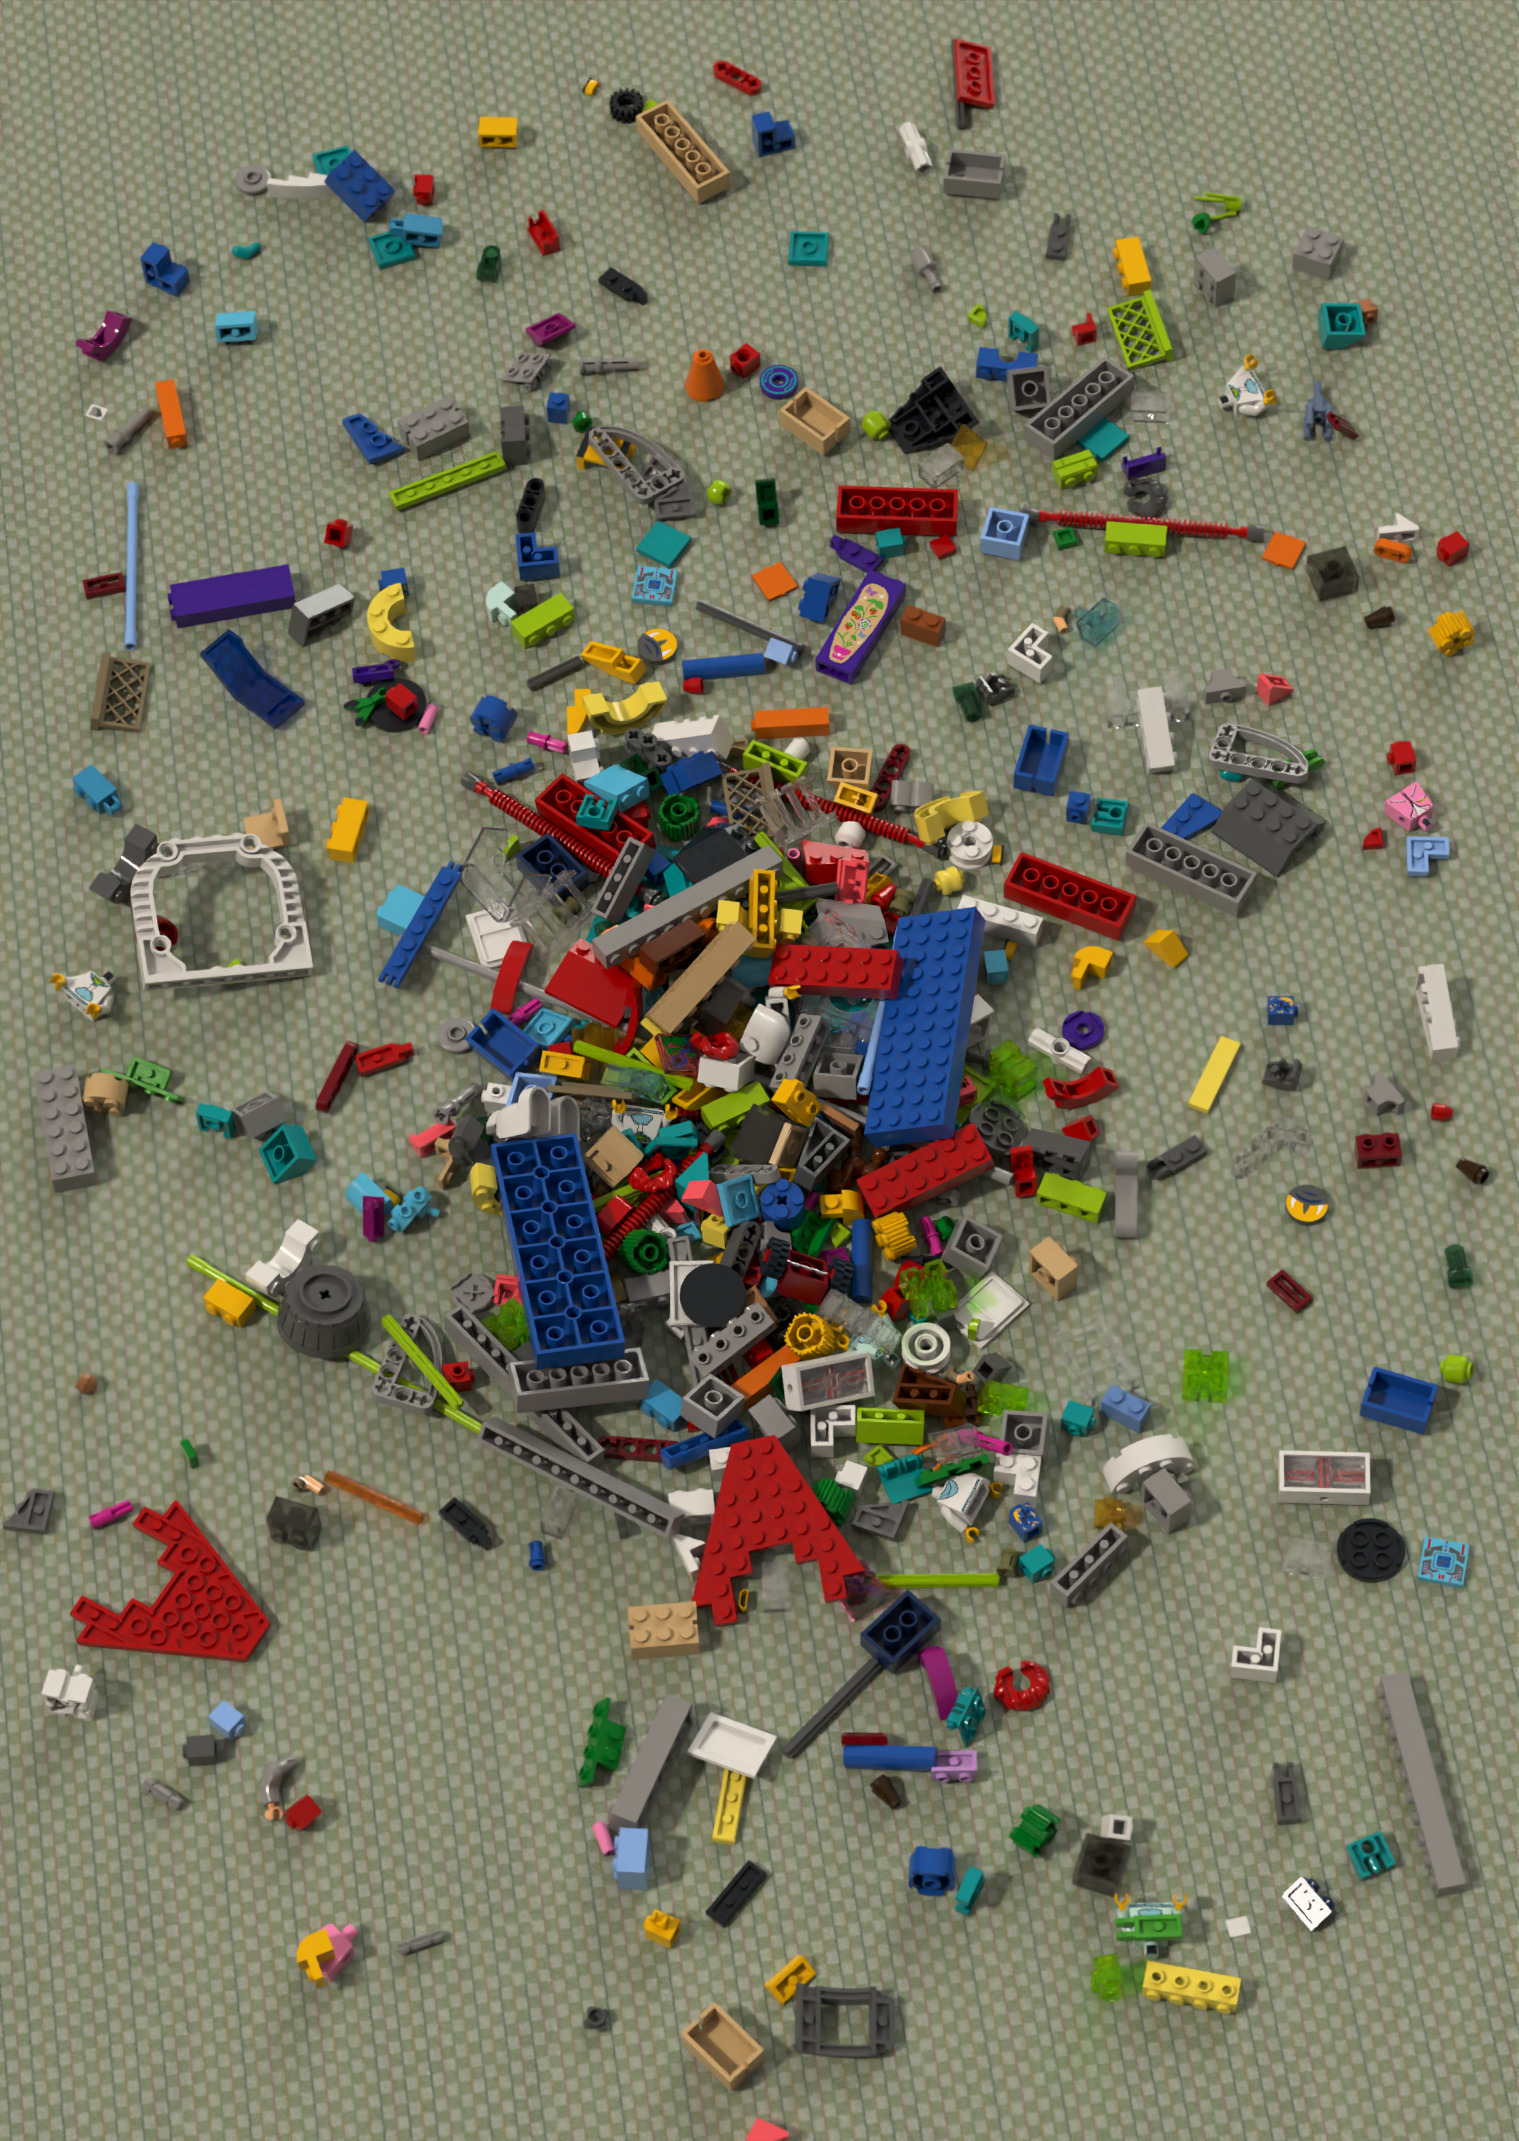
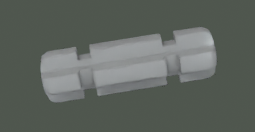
[142,1778,184,1810]
[397,1929,444,1956]

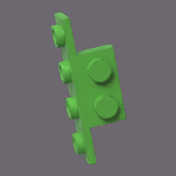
[101,1056,185,1103]

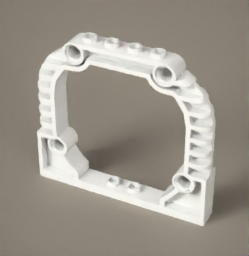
[130,833,313,992]

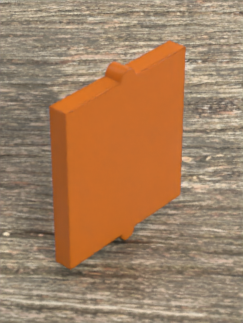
[1262,531,1306,570]
[752,561,798,602]

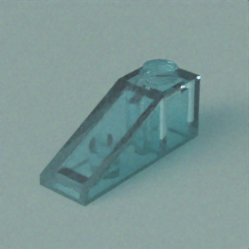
[600,1064,668,1103]

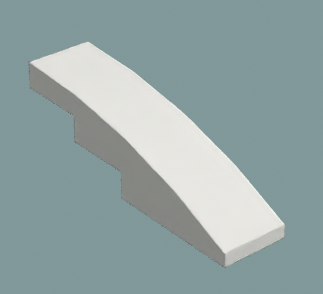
[267,173,337,199]

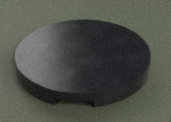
[366,678,427,732]
[680,1263,746,1329]
[1337,1518,1405,1583]

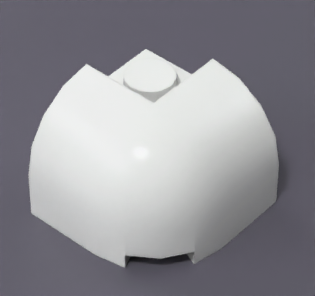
[739,1004,791,1064]

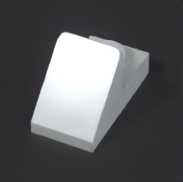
[1377,513,1419,543]
[672,1534,706,1581]

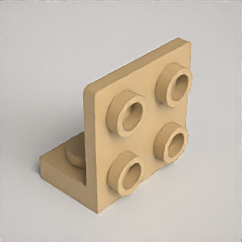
[243,798,291,850]

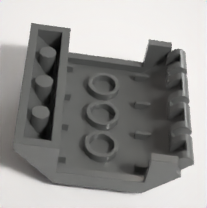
[1212,778,1326,878]

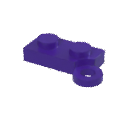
[352,659,401,684]

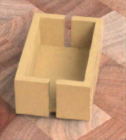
[779,387,850,456]
[628,1601,700,1660]
[680,2001,765,2092]

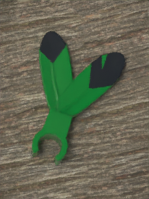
[343,687,387,727]

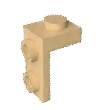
[434,1137,461,1190]

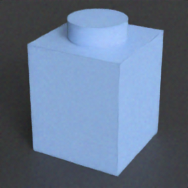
[764,637,798,667]
[208,1700,246,1741]

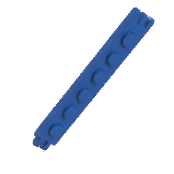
[378,861,462,989]

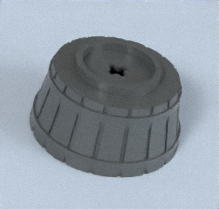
[276,1264,371,1359]

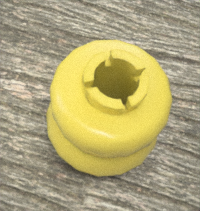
[933,866,965,896]

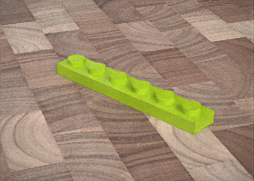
[388,451,506,511]

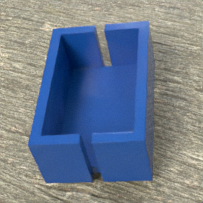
[324,150,395,223]
[1013,724,1069,797]
[465,1008,543,1082]
[1359,1366,1438,1435]

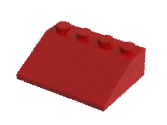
[544,938,650,1029]

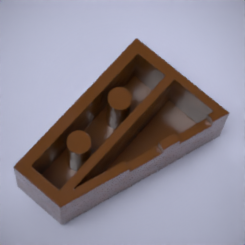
[639,919,706,977]
[892,1362,967,1417]

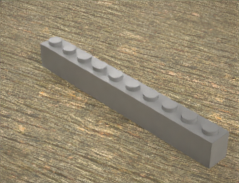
[592,845,783,969]
[444,1304,605,1468]
[476,1417,685,1538]
[1376,1671,1466,1897]

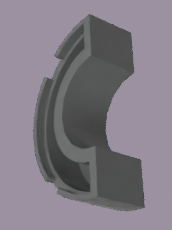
[89,824,159,904]
[448,1114,492,1175]

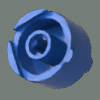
[470,695,518,743]
[760,1179,805,1231]
[908,1846,956,1896]

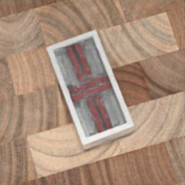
[781,1351,875,1411]
[1278,1450,1370,1505]

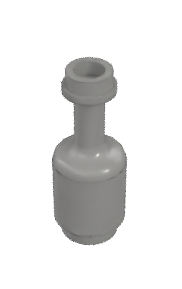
[910,246,943,293]

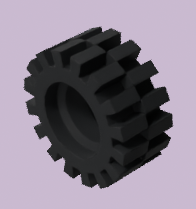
[609,88,644,124]

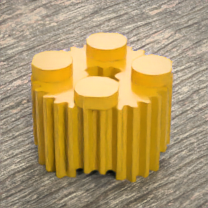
[1428,610,1475,657]
[871,1211,917,1261]
[784,1312,835,1361]

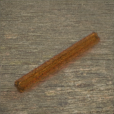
[324,1470,425,1525]

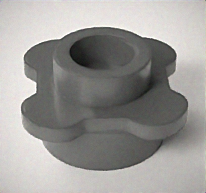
[583,2006,610,2032]

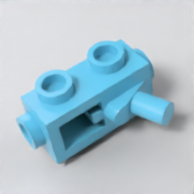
[387,1186,440,1234]

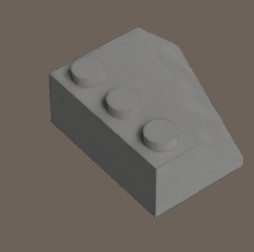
[814,898,889,949]

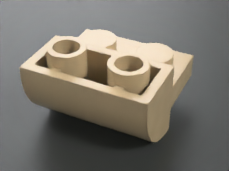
[582,1125,644,1188]

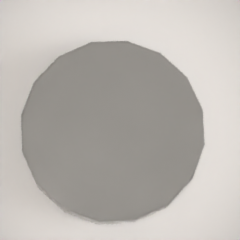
[451,1273,494,1315]

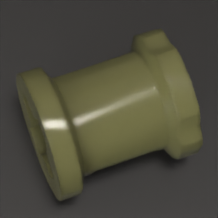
[553,896,581,923]
[996,1548,1021,1578]

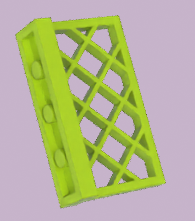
[1107,289,1175,371]

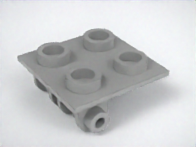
[502,352,551,391]

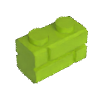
[1051,449,1098,489]

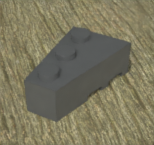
[500,406,531,466]
[288,583,355,648]
[792,1117,850,1193]
[1022,1128,1091,1181]

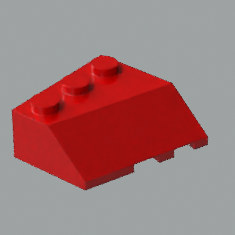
[798,840,869,885]

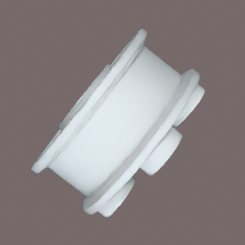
[947,820,993,870]
[902,1322,950,1375]

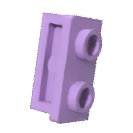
[931,1750,977,1783]

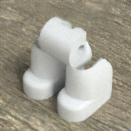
[486,1086,580,1144]

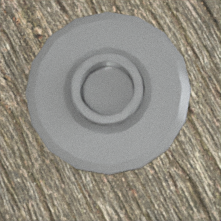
[235,165,271,194]
[437,1018,475,1054]

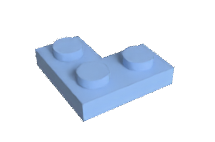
[1406,836,1449,876]

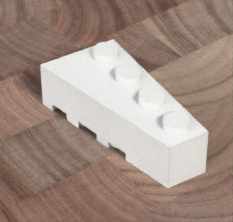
[652,715,734,760]
[1415,964,1461,1061]

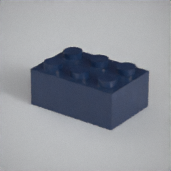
[516,833,589,907]
[860,1590,941,1674]

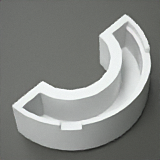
[245,1219,320,1297]
[1102,1434,1196,1494]

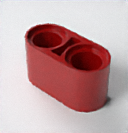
[596,1195,636,1237]

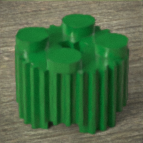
[658,793,700,842]
[618,1229,668,1274]
[811,1477,856,1527]
[1009,1803,1061,1858]

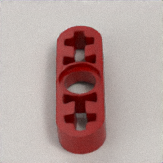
[713,60,761,96]

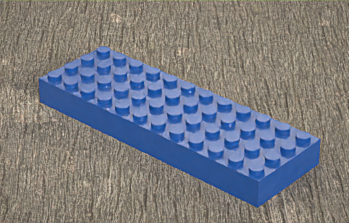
[864,907,986,1147]
[491,1133,625,1370]

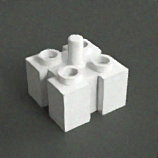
[41,1665,99,1721]

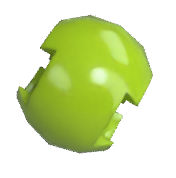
[706,480,731,505]

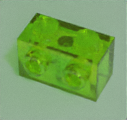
[977,1379,1029,1416]
[1090,1953,1123,2002]

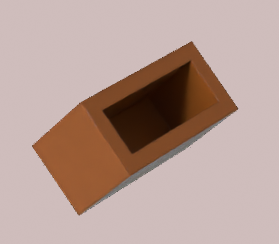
[900,605,946,647]

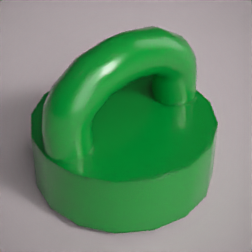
[1191,213,1212,234]
[572,410,593,433]
[936,1216,956,1240]

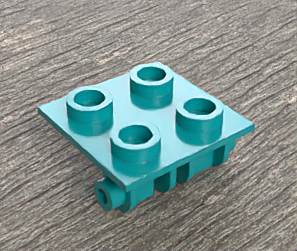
[876,1453,933,1504]
[946,1687,986,1748]

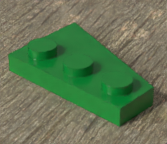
[914,1454,990,1488]

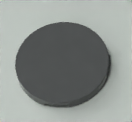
[966,1100,1028,1157]

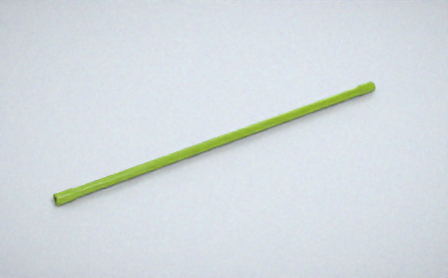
[186,1254,482,1434]

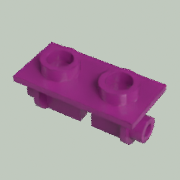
[363,1196,385,1242]

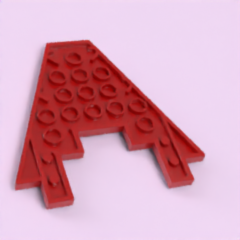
[691,1435,865,1627]
[70,1500,271,1662]

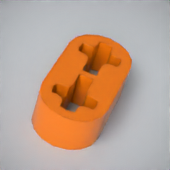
[1373,538,1413,563]

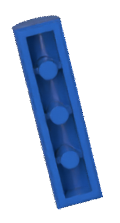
[682,653,765,681]
[850,1218,874,1303]
[660,1420,750,1470]
[843,1745,938,1771]

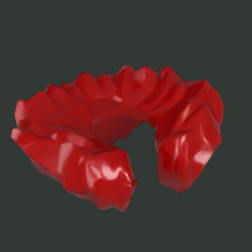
[689,1032,740,1061]
[627,1153,677,1194]
[994,1660,1050,1711]

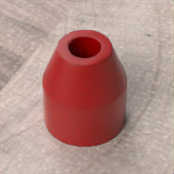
[683,677,704,694]
[1430,1103,1453,1121]

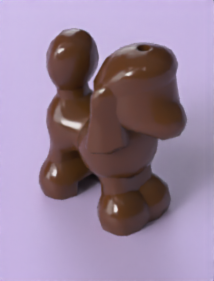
[826,1138,887,1201]

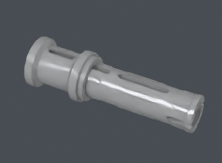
[580,356,639,374]
[104,406,154,455]
[432,1082,482,1125]

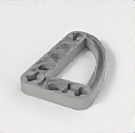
[588,426,685,505]
[1208,723,1308,784]
[371,1314,442,1415]

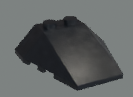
[889,366,980,454]
[672,823,761,885]

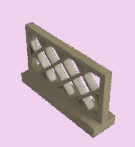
[90,652,151,733]
[721,762,783,843]
[547,1081,643,1108]

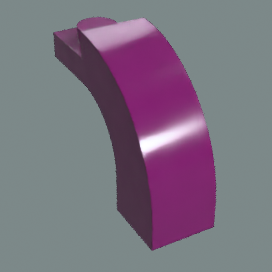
[75,310,132,361]
[917,1646,958,1721]

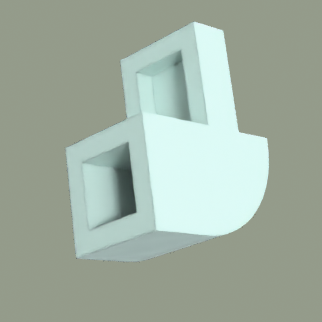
[486,581,517,629]

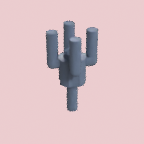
[1303,381,1333,441]

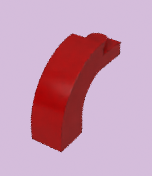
[1042,1066,1120,1109]

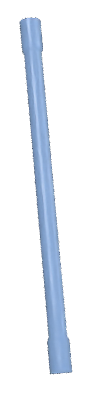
[124,482,139,650]
[857,927,897,1095]

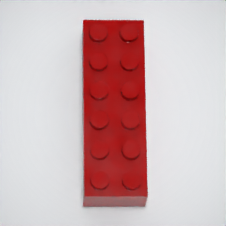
[836,485,958,536]
[535,773,657,864]
[1003,852,1137,941]
[768,944,904,999]
[856,1123,995,1220]

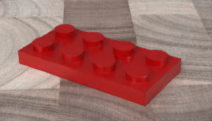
[953,39,995,109]

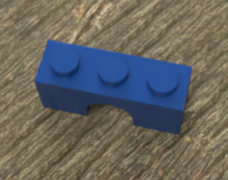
[976,347,1038,382]

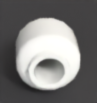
[835,821,865,849]

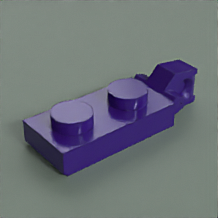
[830,535,883,573]

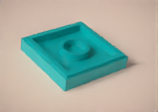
[312,145,351,175]
[788,231,829,267]
[368,232,416,270]
[1075,417,1129,462]
[636,521,692,569]
[642,1137,698,1160]

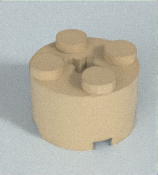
[82,1073,128,1116]

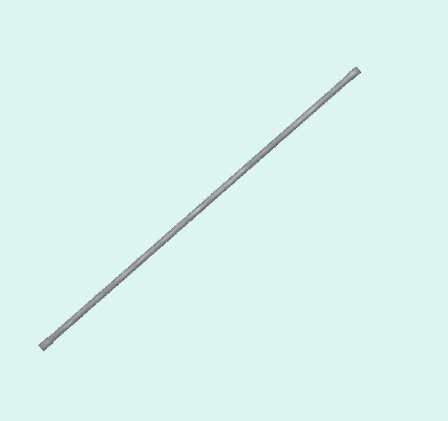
[398,933,1014,1186]

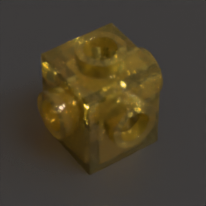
[1094,1497,1126,1530]

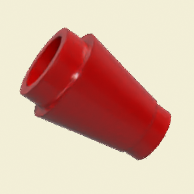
[870,883,898,912]

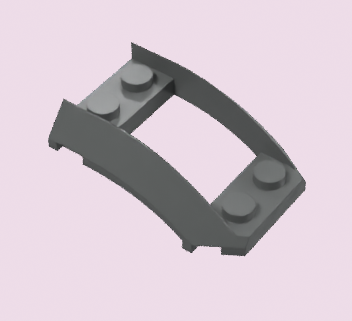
[792,1983,894,2058]

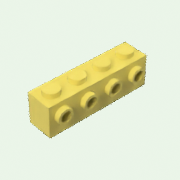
[701,1184,769,1249]
[1142,1961,1241,2014]

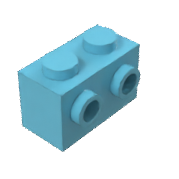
[215,311,259,343]

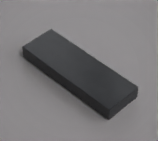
[705,1860,767,1928]

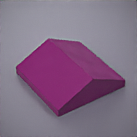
[525,313,576,346]

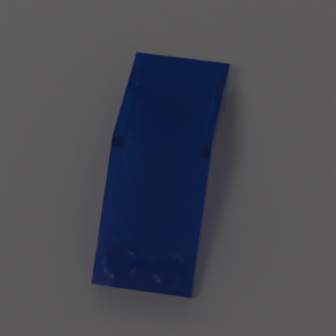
[199,629,305,730]

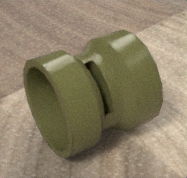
[889,888,916,917]

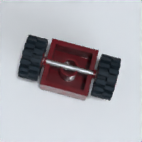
[759,1237,854,1306]

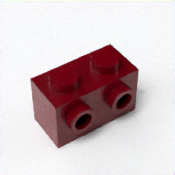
[1354,1132,1402,1169]

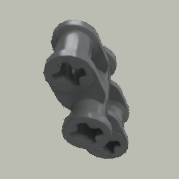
[624,728,672,774]

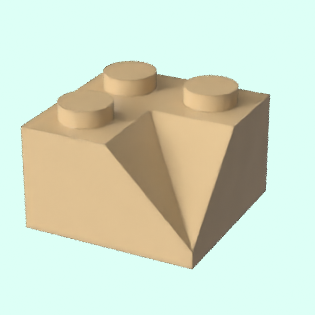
[827,747,873,791]
[1028,1237,1078,1301]

